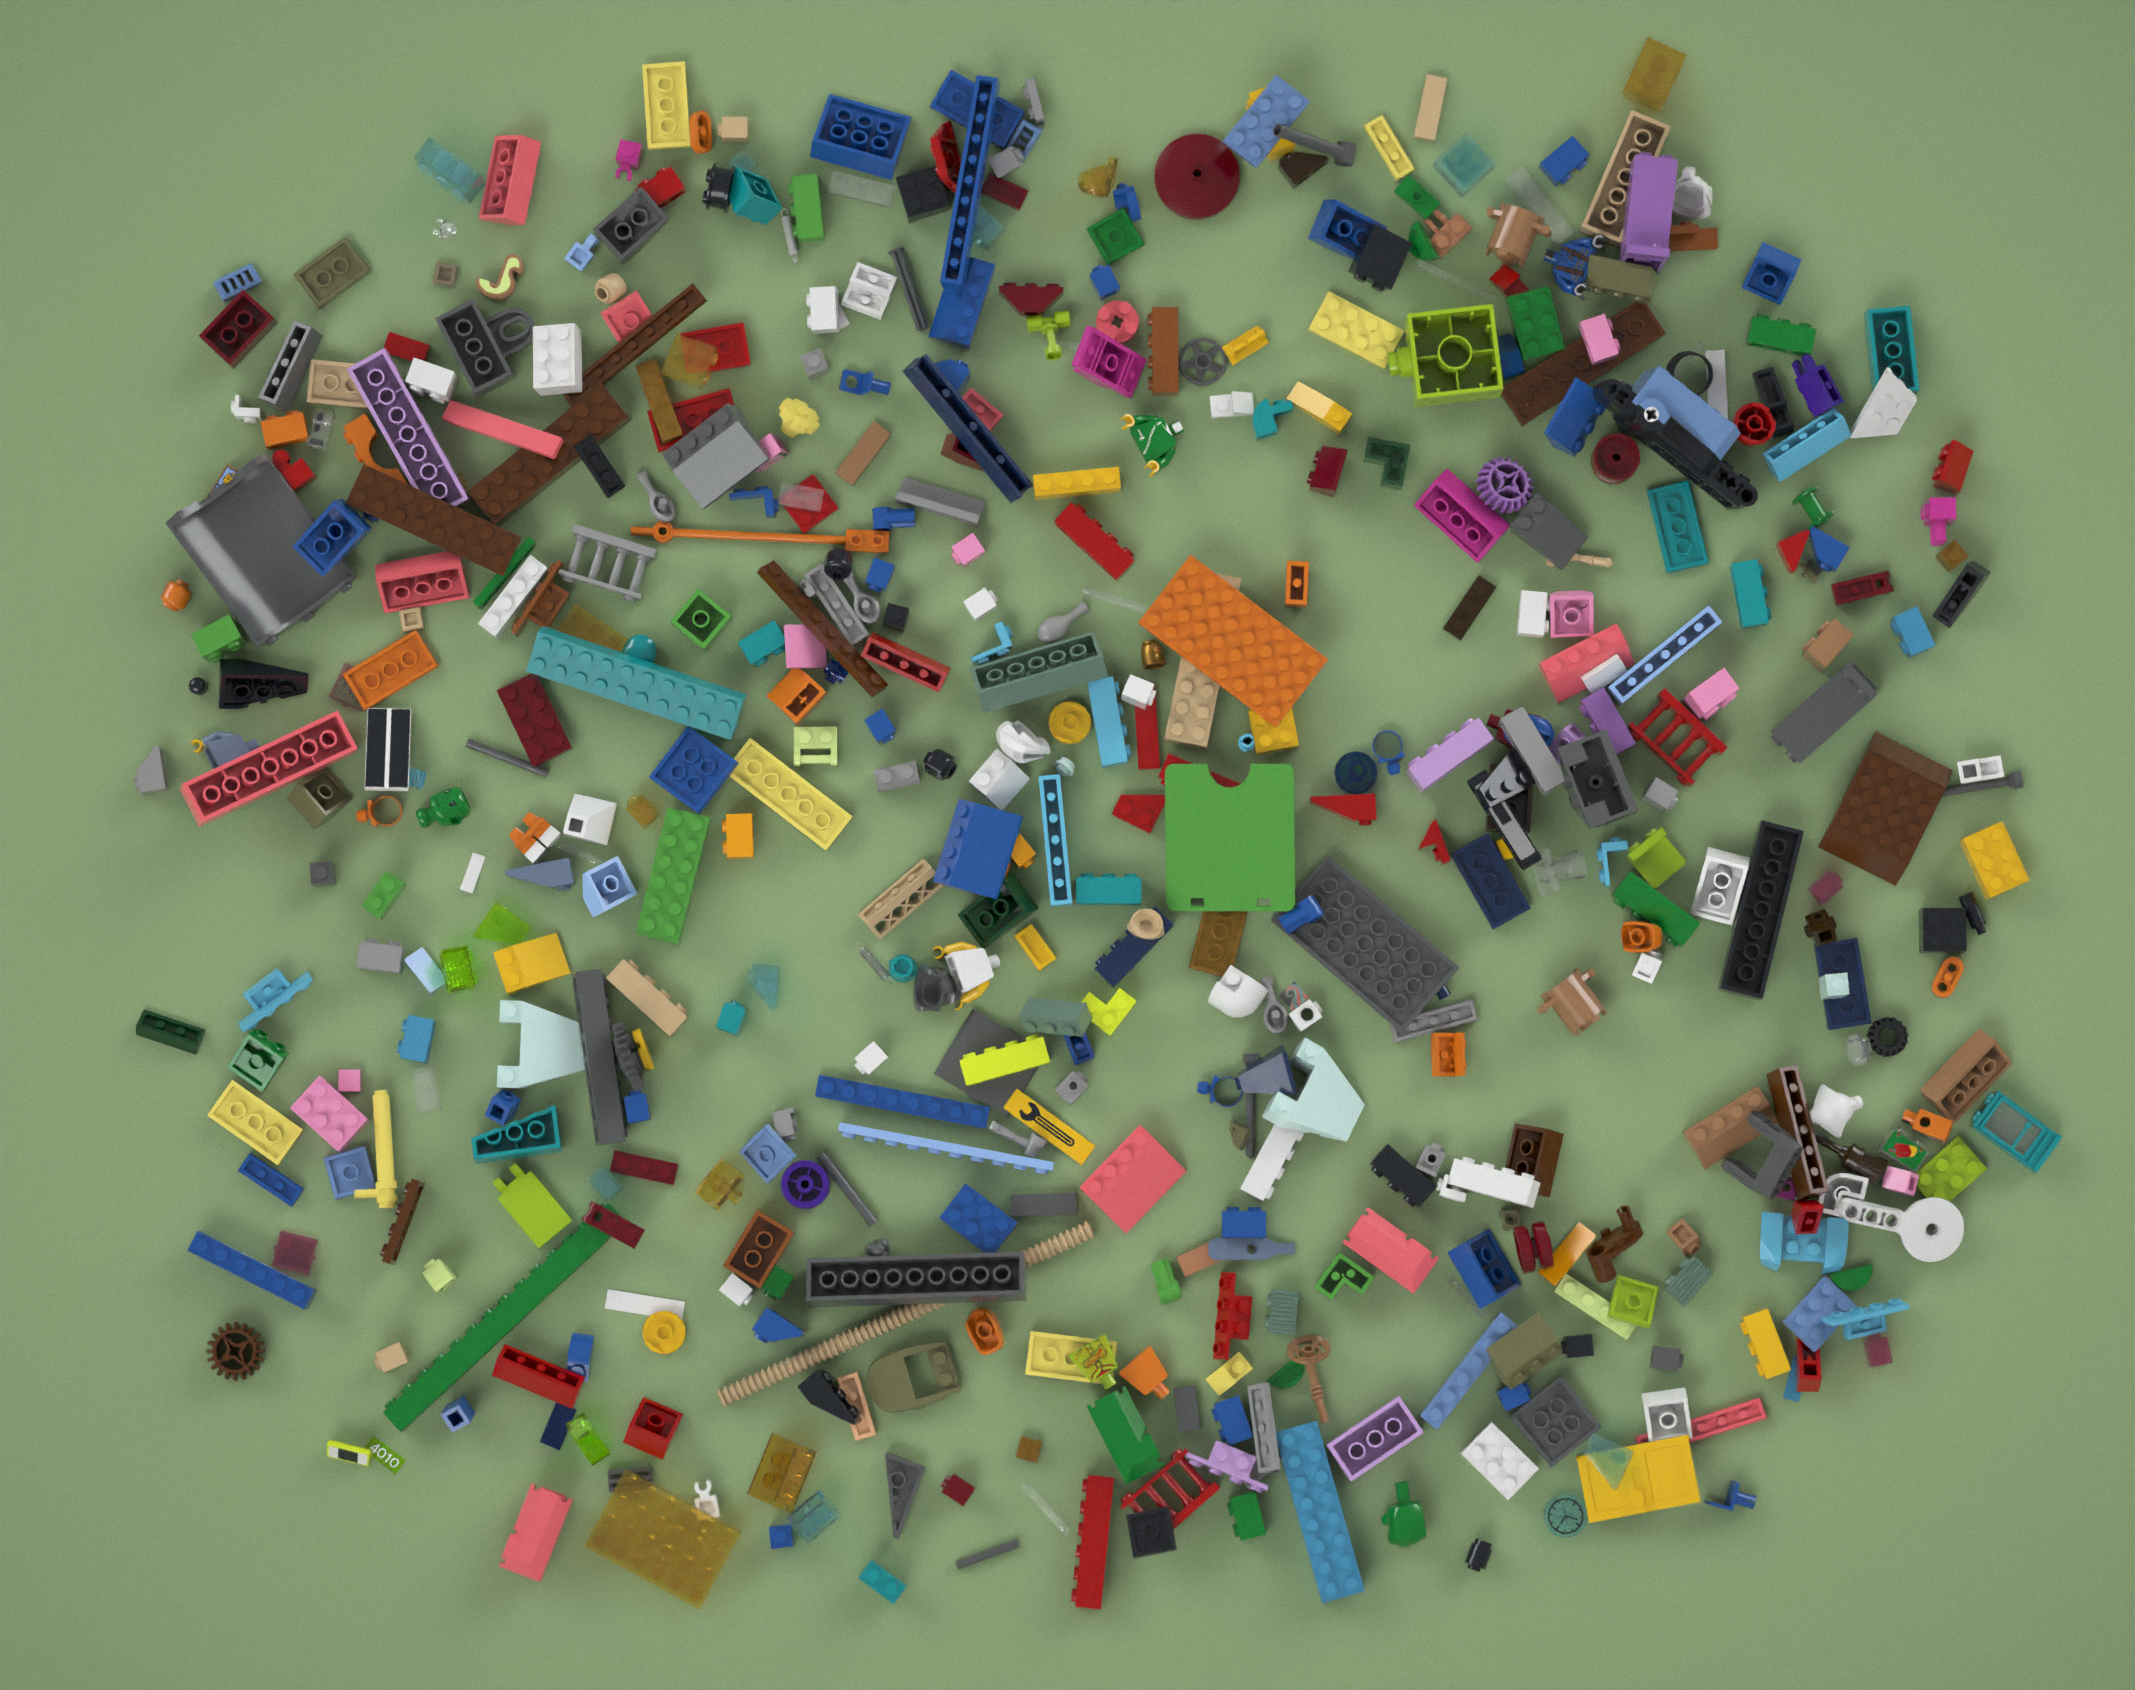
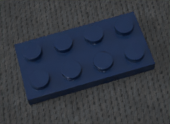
[1450,833,1531,930]
[1814,938,1872,1030]

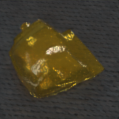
[1078,157,1118,198]

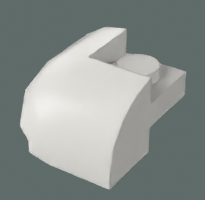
[1208,965,1268,1018]
[1818,1173,1869,1217]

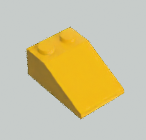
[493,933,571,995]

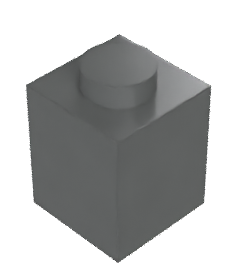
[310,862,336,887]
[1650,1346,1684,1371]

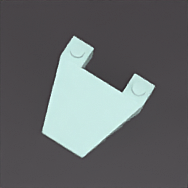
[497,1000,585,1089]
[1262,1038,1365,1142]

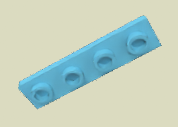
[238,968,313,1032]
[1822,1298,1910,1340]

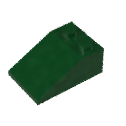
[958,874,1039,949]

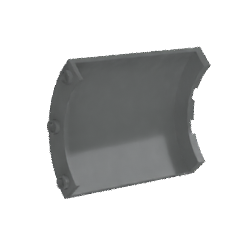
[165,453,357,648]

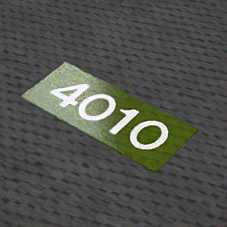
[364,1436,406,1475]

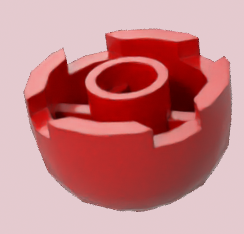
[1732,402,1776,447]

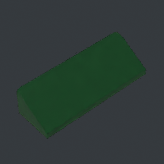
[136,1009,205,1055]

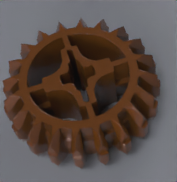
[206,1322,266,1381]

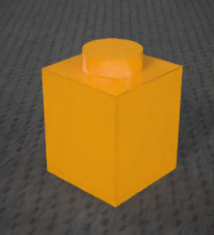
[1011,834,1036,869]

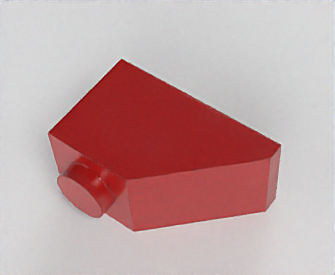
[1791,1199,1824,1235]

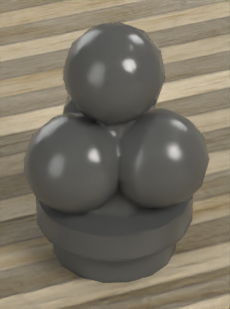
[865,1238,890,1256]

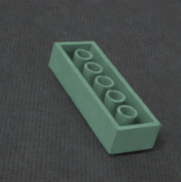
[970,631,1108,713]

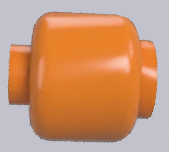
[160,579,192,612]

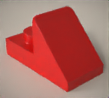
[1489,264,1530,297]
[1418,820,1451,865]

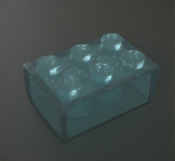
[414,137,485,203]

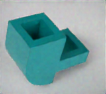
[1252,398,1293,440]

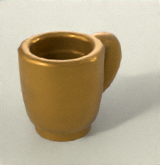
[1141,639,1166,670]

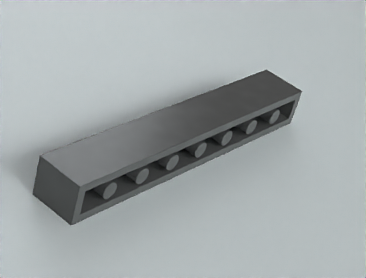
[571,969,628,1146]

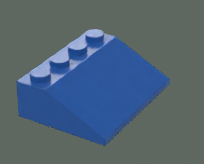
[810,94,911,180]
[933,799,1023,899]

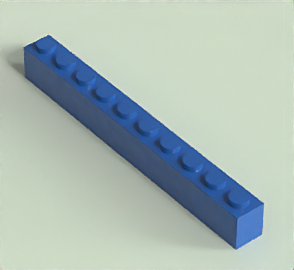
[940,75,1000,291]

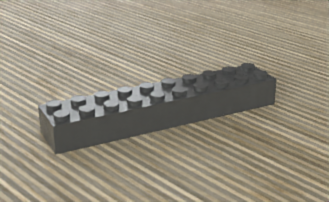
[806,1252,1027,1308]

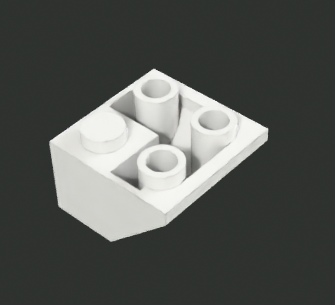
[563,794,617,845]

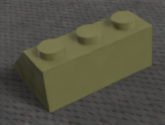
[1587,255,1658,304]
[1486,1312,1563,1390]

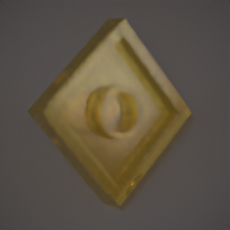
[695,1158,745,1211]

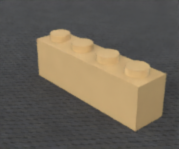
[606,959,689,1037]

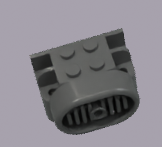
[1557,729,1638,829]

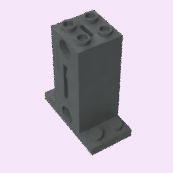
[1771,661,1880,763]

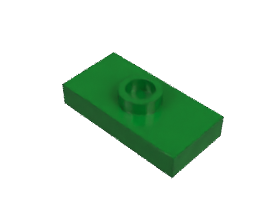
[1394,175,1440,220]

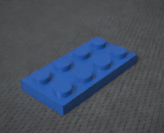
[930,70,1025,149]

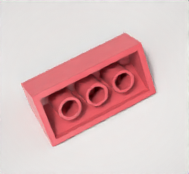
[479,135,541,225]
[375,551,470,614]
[1538,623,1634,703]

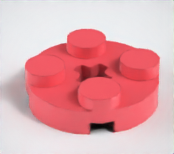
[1096,301,1139,344]

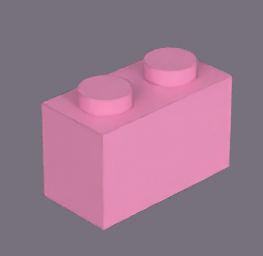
[1578,313,1620,366]

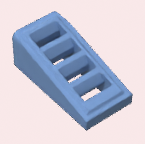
[1006,119,1044,162]
[213,263,262,303]

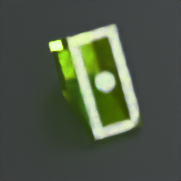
[566,1412,611,1466]

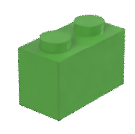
[361,871,407,920]

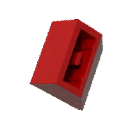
[1931,439,1974,494]

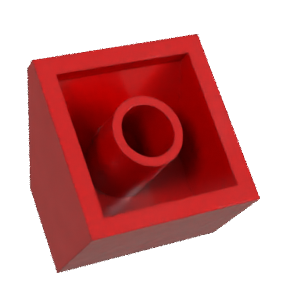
[623,1397,683,1460]

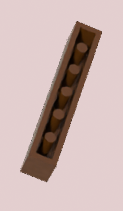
[1766,1065,1829,1200]

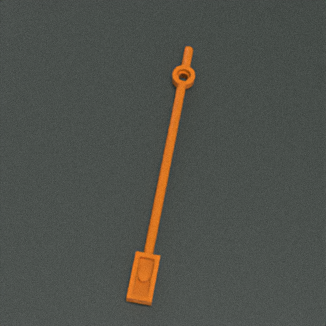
[631,521,889,554]

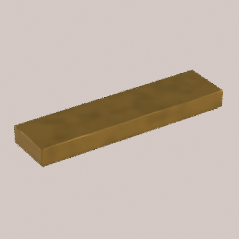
[635,359,683,444]

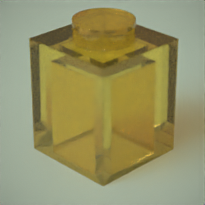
[625,794,660,830]

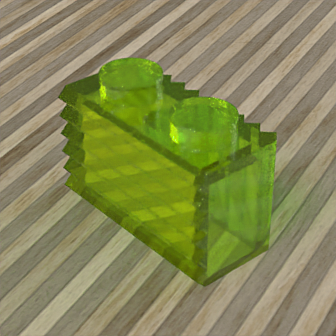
[439,945,478,995]

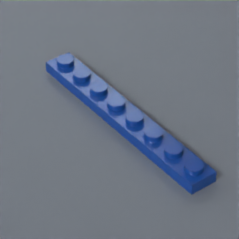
[815,1075,990,1129]

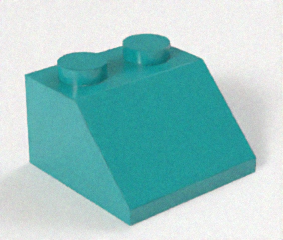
[729,166,782,225]

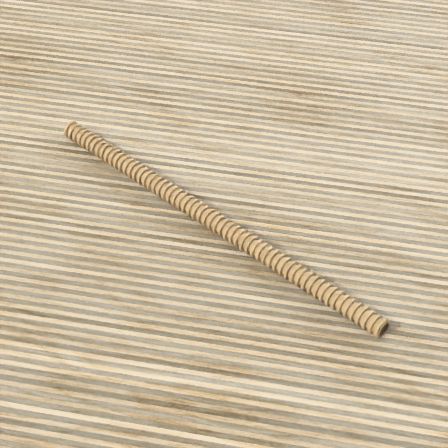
[717,1221,1094,1407]

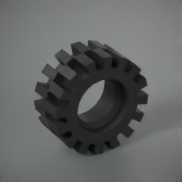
[1867,1017,1909,1057]

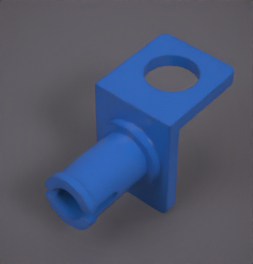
[839,369,891,396]
[1704,1480,1756,1511]

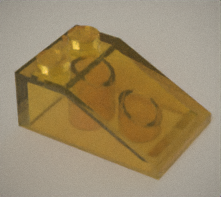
[1622,37,1687,113]

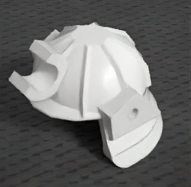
[1672,167,1712,220]

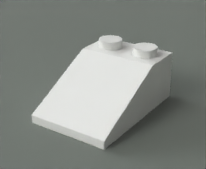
[1690,847,1750,925]

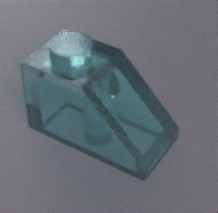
[747,964,780,1010]

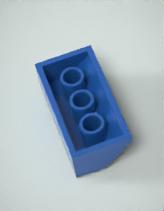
[928,257,995,350]

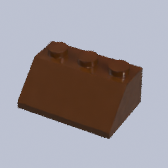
[1505,1123,1564,1198]

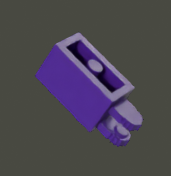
[1792,354,1844,417]

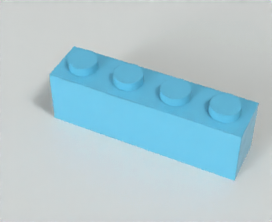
[1762,408,1852,482]
[1087,676,1131,768]

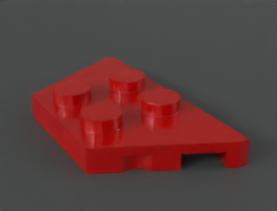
[930,121,961,194]

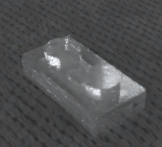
[778,483,824,512]

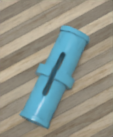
[1238,734,1255,752]

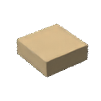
[399,607,424,633]

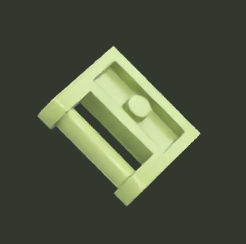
[794,727,838,766]

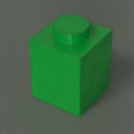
[762,1265,795,1300]

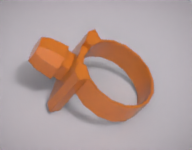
[356,796,403,828]

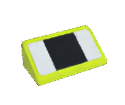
[327,1440,373,1466]

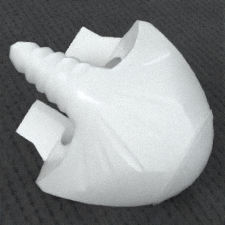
[1809,1084,1863,1137]

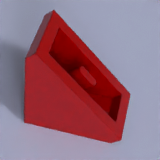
[1776,530,1810,574]

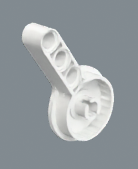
[1836,1197,1964,1262]

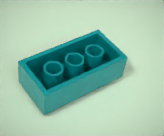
[1864,306,1920,395]

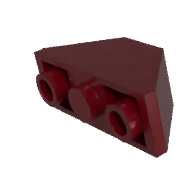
[999,282,1063,316]

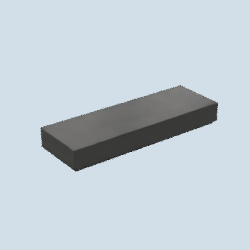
[1011,1193,1077,1217]

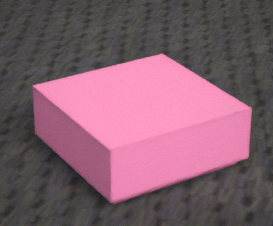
[338,1070,361,1092]

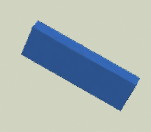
[238,1153,304,1207]

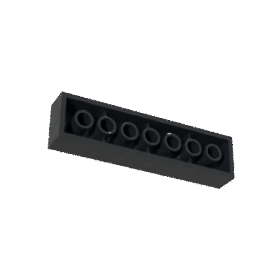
[1718,820,1804,1001]

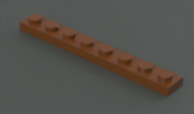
[562,283,707,407]
[757,560,888,697]

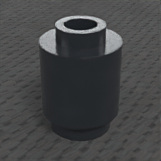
[1465,1538,1492,1572]

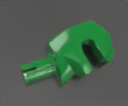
[1381,1481,1427,1548]

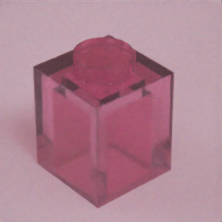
[1807,871,1843,906]
[1863,1334,1893,1367]

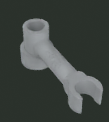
[989,1120,1047,1159]

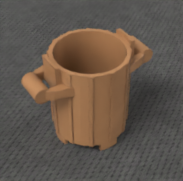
[1485,202,1552,267]
[1537,967,1607,1037]

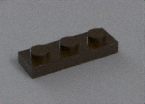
[1443,575,1496,641]

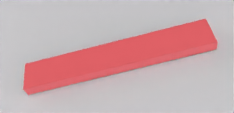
[442,400,564,459]
[1635,1397,1767,1444]

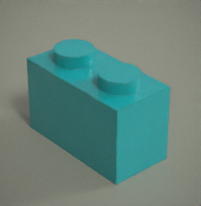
[738,620,785,667]
[716,1000,748,1037]
[858,1560,907,1604]

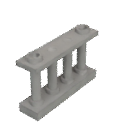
[558,524,658,603]

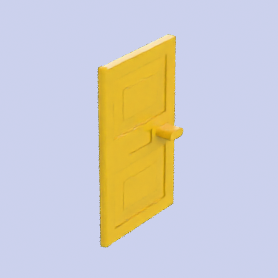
[1576,1435,1701,1523]

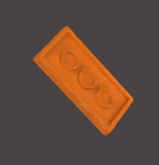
[342,630,439,711]

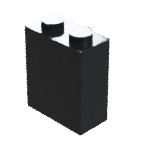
[1348,224,1412,292]

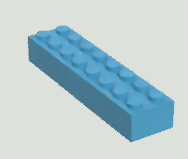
[1276,1421,1365,1603]

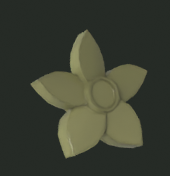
[1799,559,1822,583]

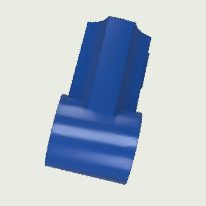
[872,507,915,531]
[1278,895,1325,934]

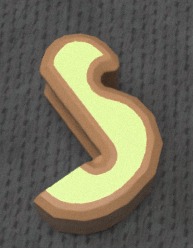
[476,254,525,301]

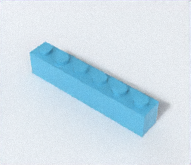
[1038,774,1072,907]

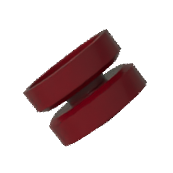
[1591,433,1640,485]
[1513,1221,1554,1274]

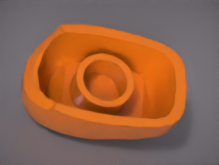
[1621,921,1663,953]
[965,1307,1005,1355]

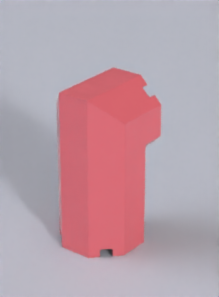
[1342,1207,1439,1294]
[499,1483,574,1582]

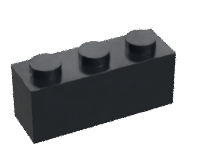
[1370,1144,1437,1207]

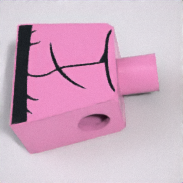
[755,433,789,472]

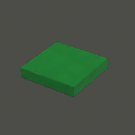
[1086,208,1145,265]

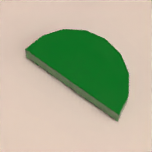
[1407,221,1440,261]
[1829,1264,1872,1291]
[1266,1354,1304,1389]

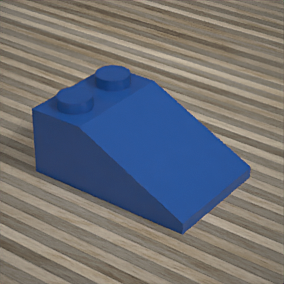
[1308,200,1387,259]
[292,498,373,577]

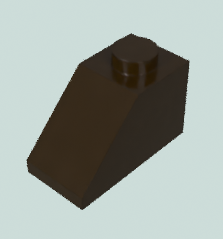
[1278,152,1328,189]

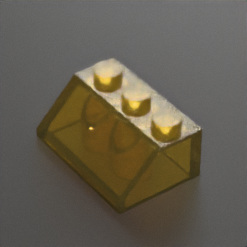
[747,1433,817,1513]

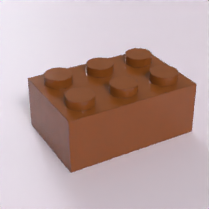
[723,1210,795,1289]

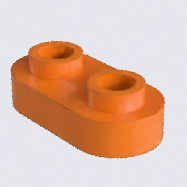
[689,111,712,154]
[1931,957,1964,998]

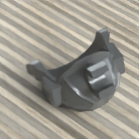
[913,964,962,1012]

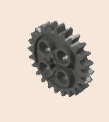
[612,1021,645,1091]

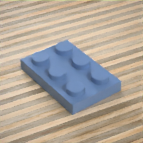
[1782,1276,1856,1352]

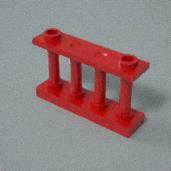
[1627,688,1728,787]
[1120,1448,1220,1529]

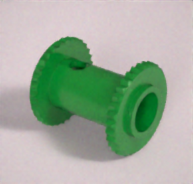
[1792,486,1835,529]

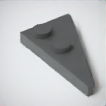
[885,1452,926,1539]

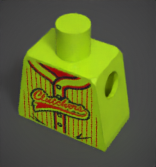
[1069,1334,1118,1390]

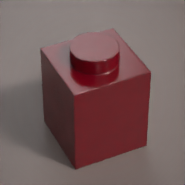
[941,1474,975,1506]

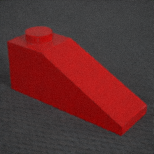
[1309,794,1377,826]
[1796,1336,1822,1392]

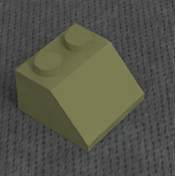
[286,767,353,830]

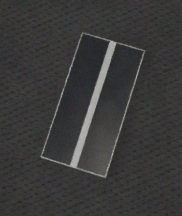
[365,708,411,791]

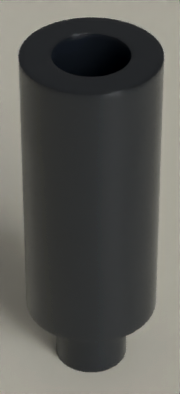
[1958,891,1986,936]

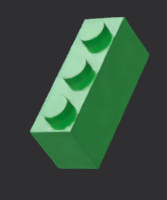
[1746,314,1816,357]

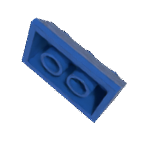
[1544,377,1606,457]
[1447,1228,1521,1309]
[752,1308,806,1343]

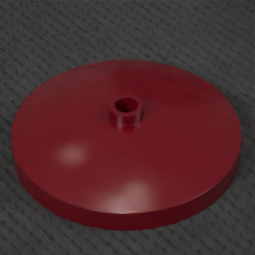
[1154,134,1240,220]

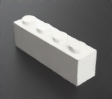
[478,555,548,639]
[1240,1124,1304,1202]
[1447,1157,1540,1208]

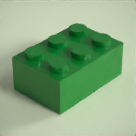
[1504,286,1565,360]

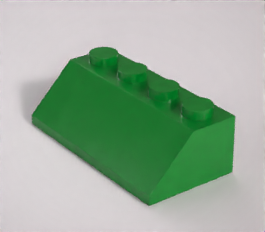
[1611,871,1701,948]

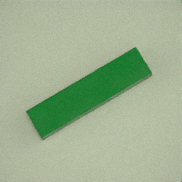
[473,536,536,610]

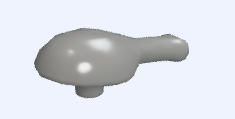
[636,471,676,522]
[843,572,881,624]
[1037,602,1089,643]
[1261,976,1288,1034]

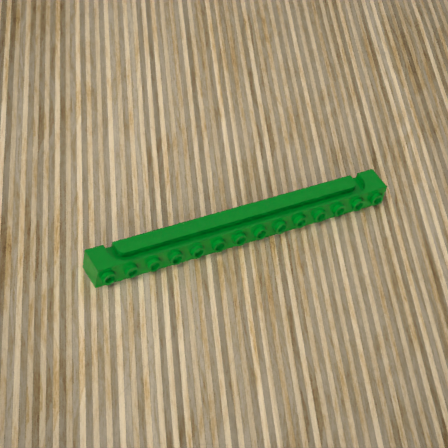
[383,1203,622,1432]

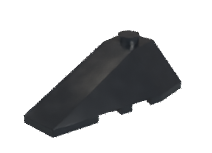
[219,659,308,709]

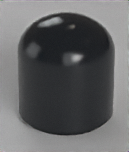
[188,677,208,696]

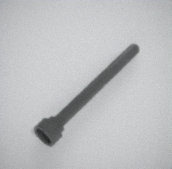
[1942,771,2023,797]
[1243,1054,1260,1158]

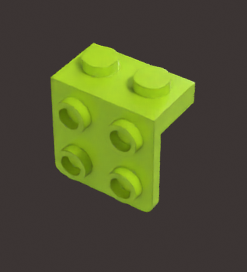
[1626,827,1685,889]

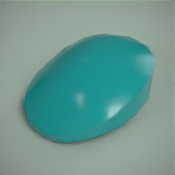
[622,635,657,663]

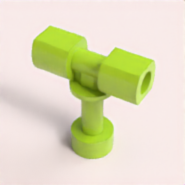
[1026,310,1071,361]

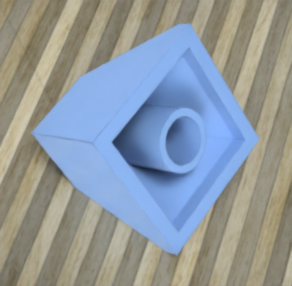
[583,856,637,917]

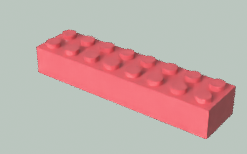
[180,710,358,827]

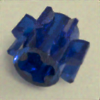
[823,659,849,684]

